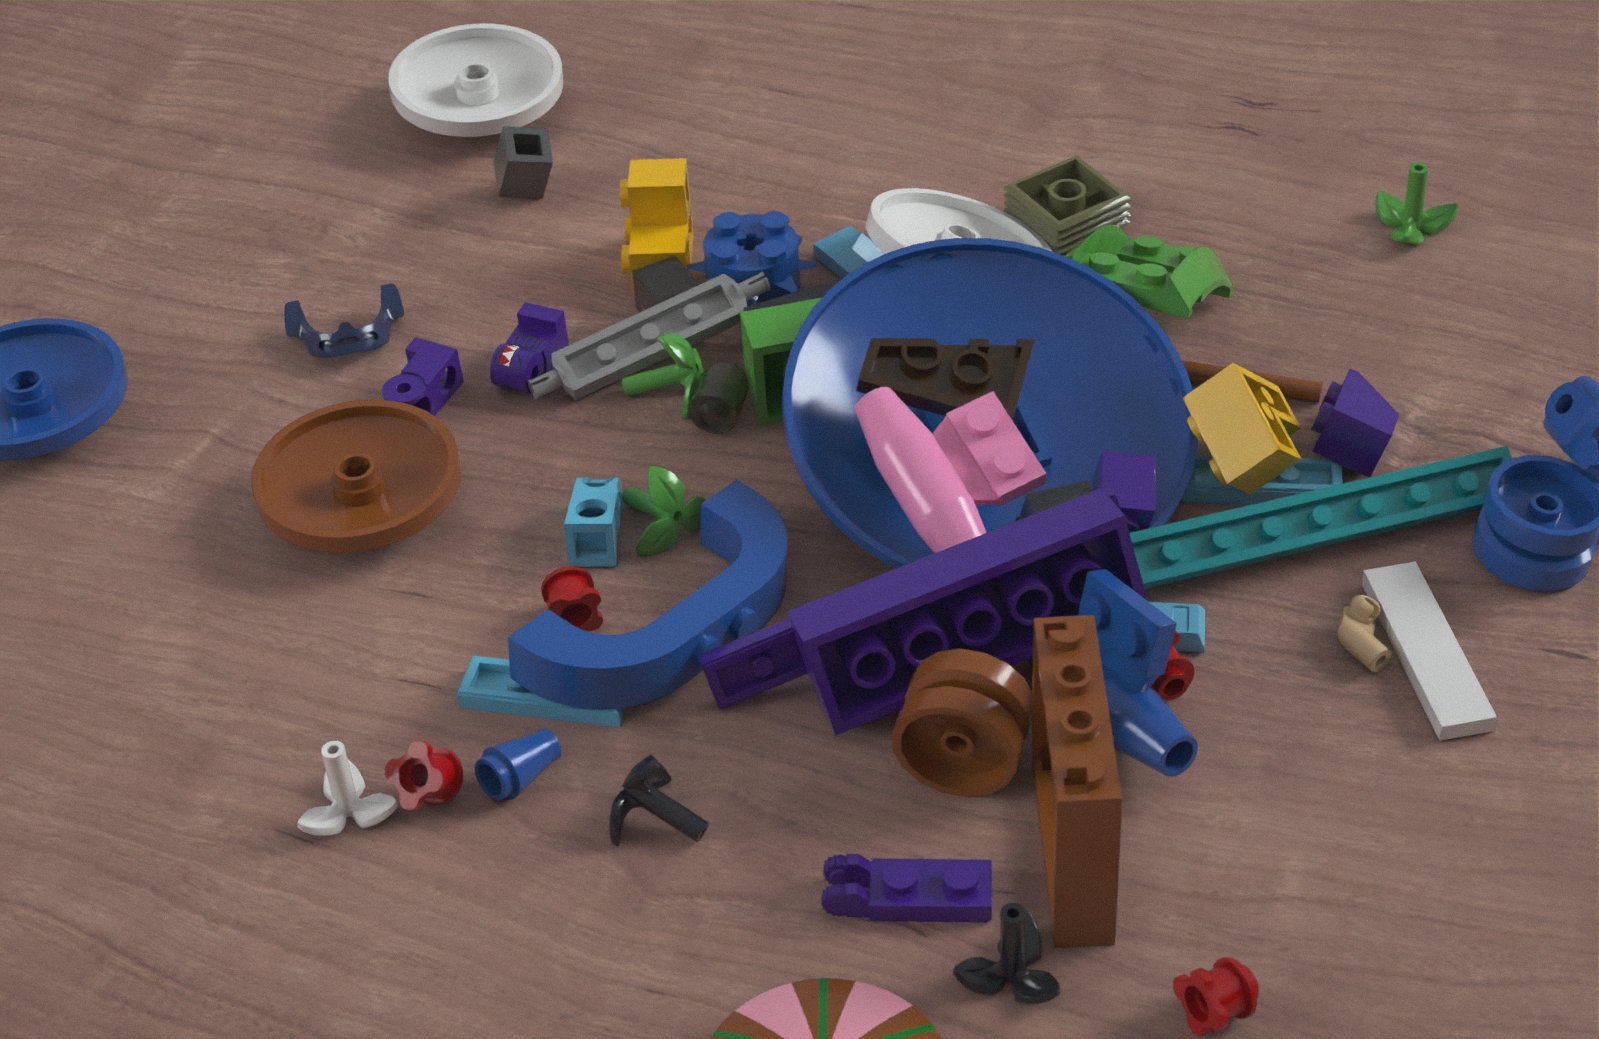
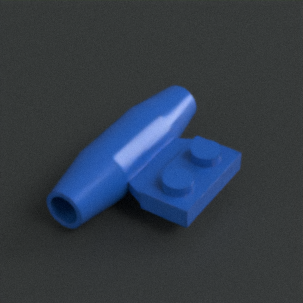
[1027,569,1198,777]

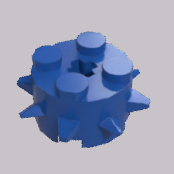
[687,211,817,306]

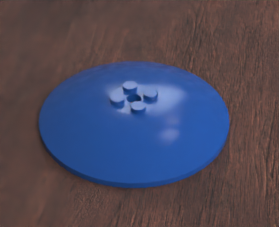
[782,238,1198,568]

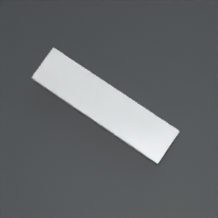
[1362,561,1497,741]

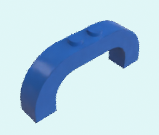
[508,479,788,709]

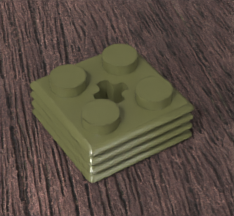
[1004,156,1131,255]

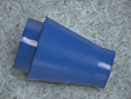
[474,728,562,800]

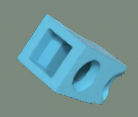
[564,477,623,567]

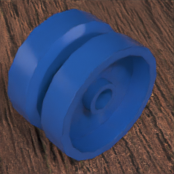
[1472,455,1599,592]

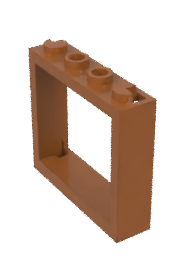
[1031,615,1122,948]

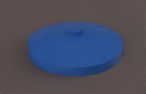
[0,318,128,461]

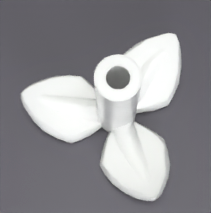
[297,741,398,836]

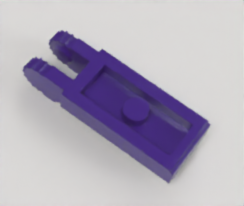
[821,854,992,923]

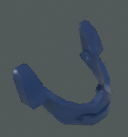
[284,284,404,359]

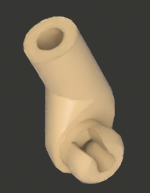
[1337,595,1392,673]

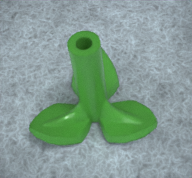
[1375,162,1458,244]
[622,333,705,419]
[622,466,706,556]

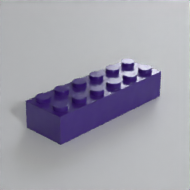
[787,488,1148,736]

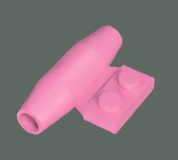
[855,387,1047,553]

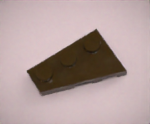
[856,338,1035,421]

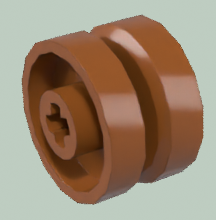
[892,649,1032,797]

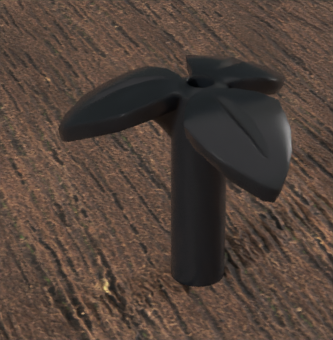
[609,755,710,846]
[953,903,1060,1004]

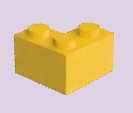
[620,158,693,292]
[1183,363,1302,494]

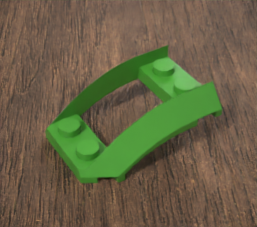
[1065,224,1233,318]

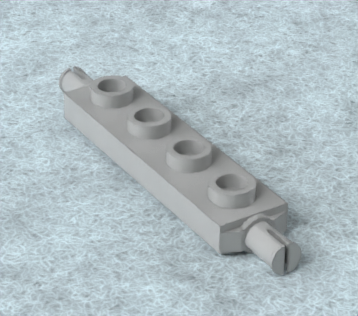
[527,272,770,400]

